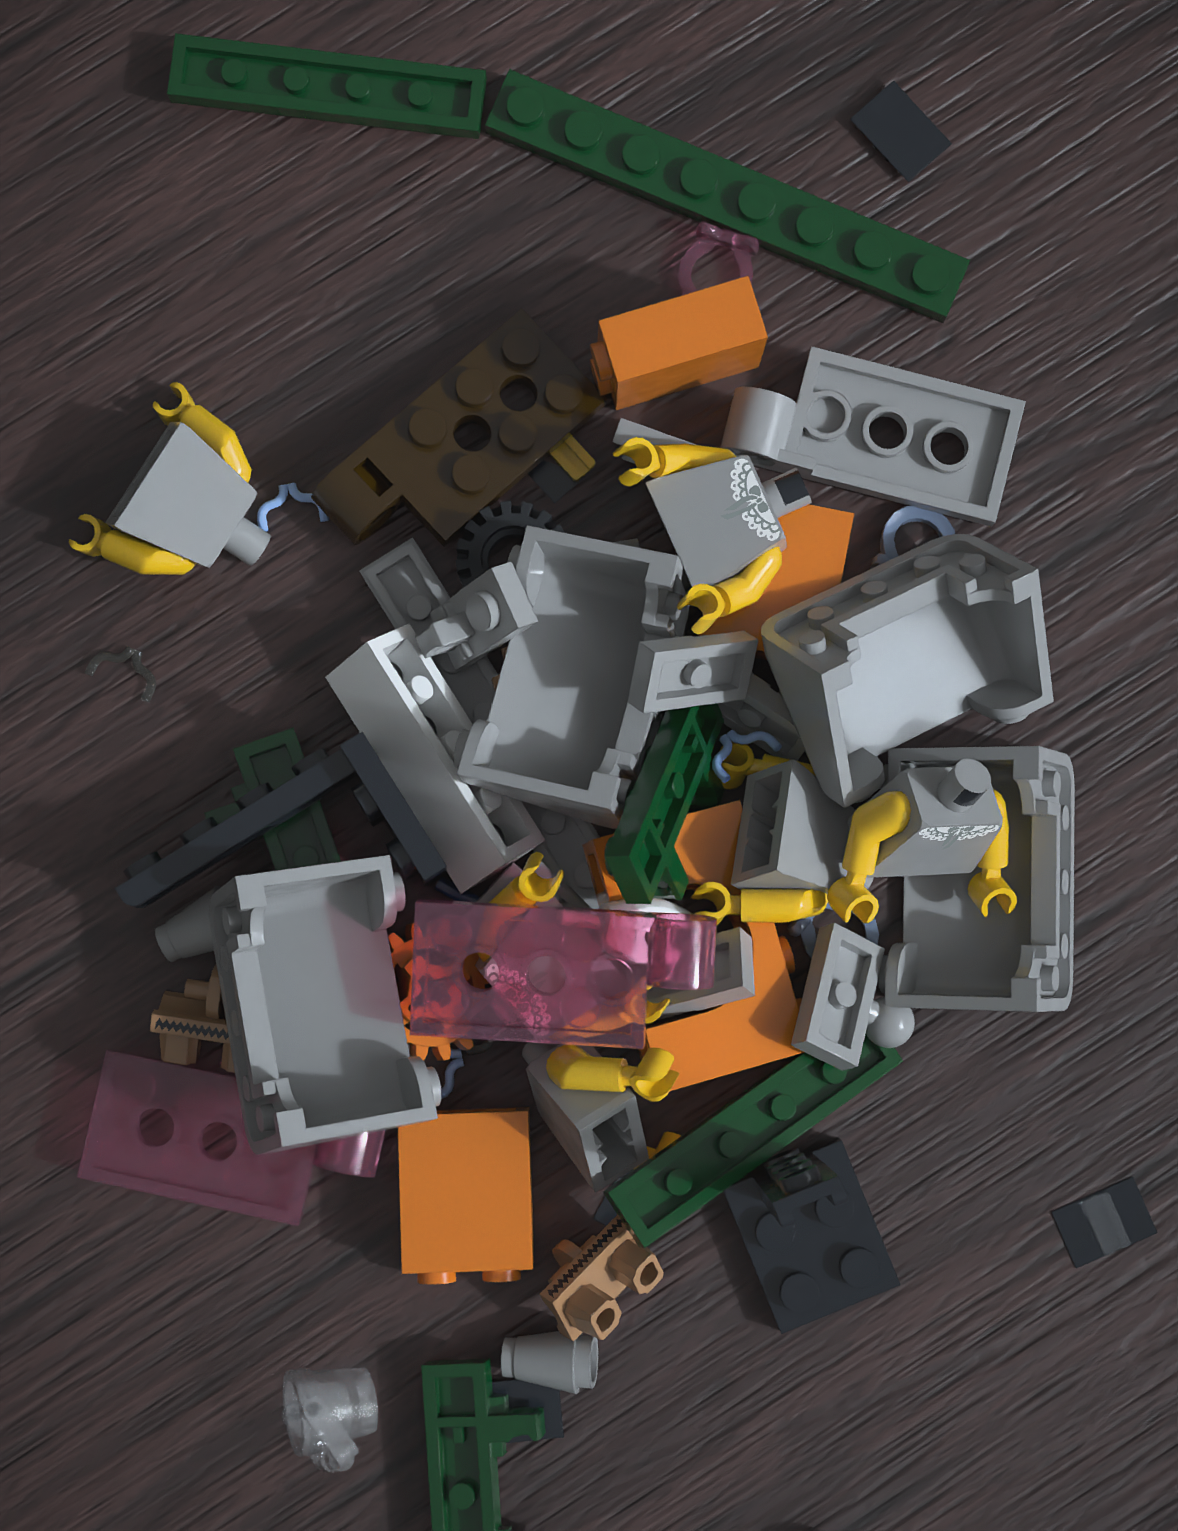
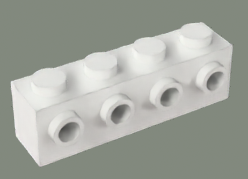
[325,624,545,894]

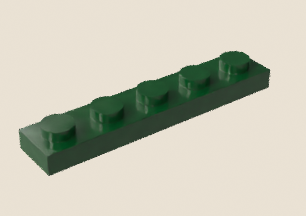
[167,33,487,139]
[603,1033,903,1248]

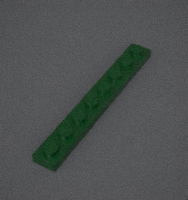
[485,69,970,323]

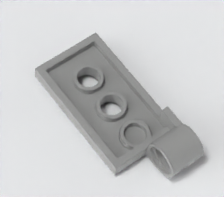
[720,346,1026,527]

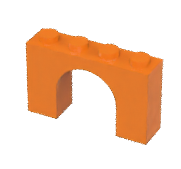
[582,800,804,1091]

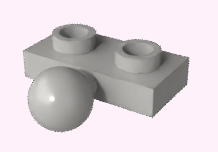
[791,923,915,1071]

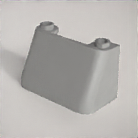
[454,525,692,829]
[761,534,1054,808]
[878,746,1075,1012]
[209,855,441,1155]

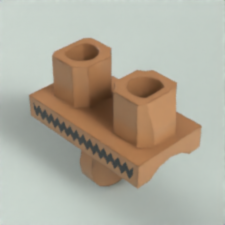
[150,965,235,1073]
[540,1215,664,1341]

